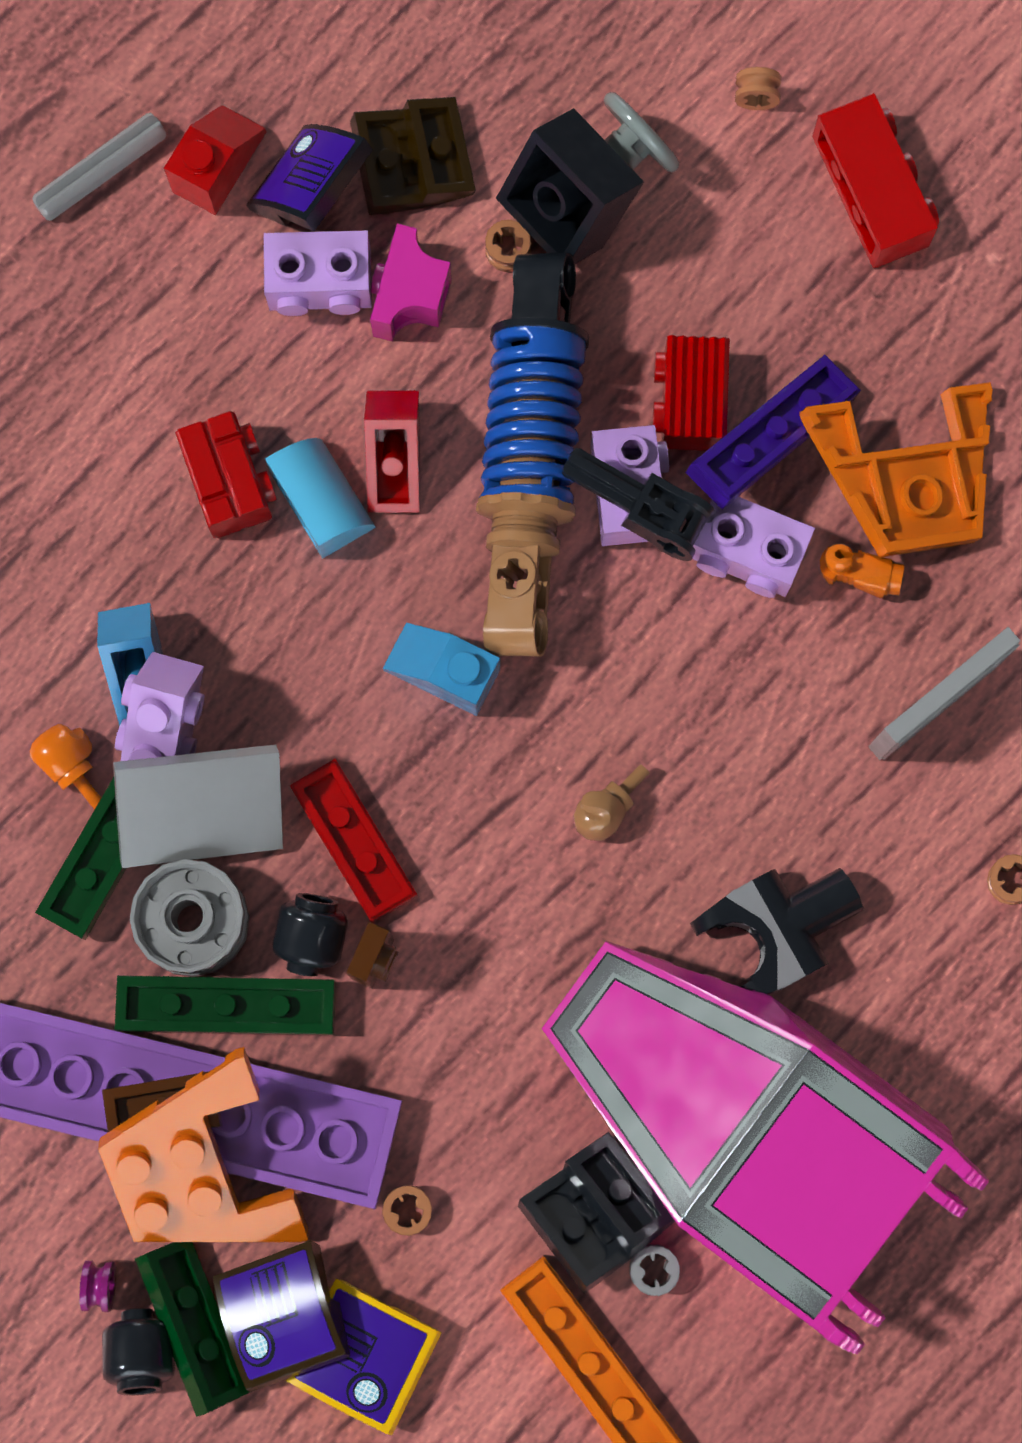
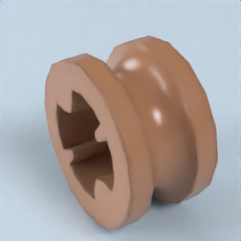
[735,67,781,110]
[485,219,531,272]
[987,854,1022,905]
[382,1185,432,1236]

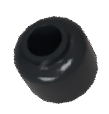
[272,893,348,976]
[102,1308,175,1396]

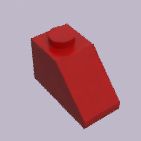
[164,105,267,216]
[364,390,420,513]

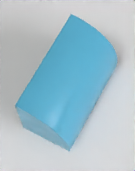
[265,438,376,559]

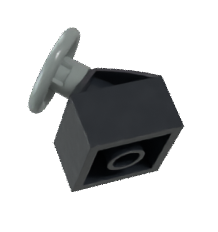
[496,92,679,264]

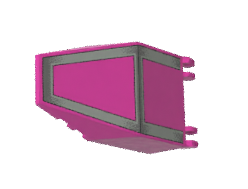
[542,941,989,1354]

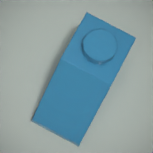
[97,603,163,726]
[383,622,500,716]

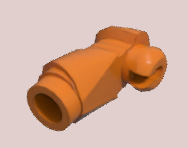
[820,544,905,599]

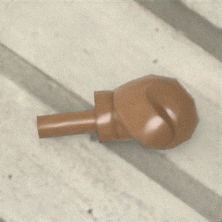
[573,764,650,841]

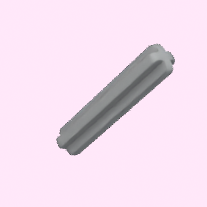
[32,113,166,221]

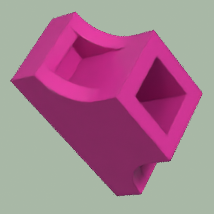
[370,224,452,341]

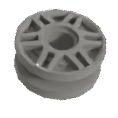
[129,859,250,977]

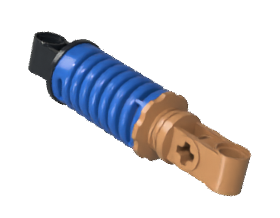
[476,253,589,657]

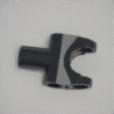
[690,868,864,995]

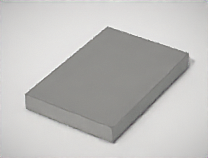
[868,627,1020,760]
[113,745,283,868]

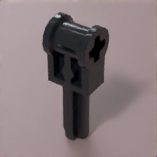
[562,448,716,561]

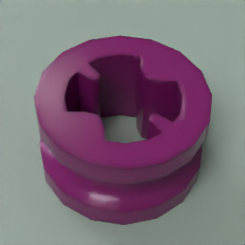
[79,1260,116,1312]

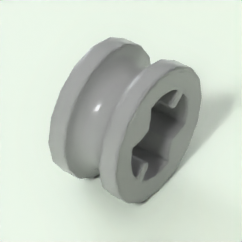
[629,1244,680,1296]

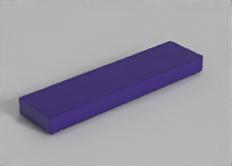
[685,355,861,510]

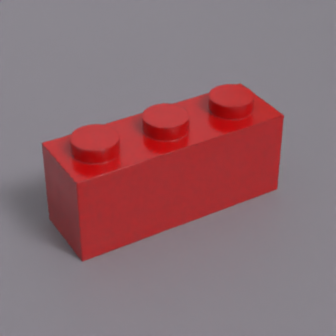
[812,93,939,269]

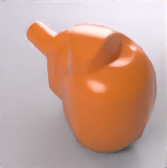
[29,724,102,810]

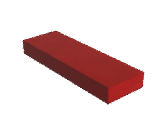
[289,759,418,923]

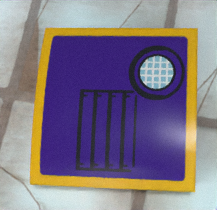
[285,1279,442,1435]

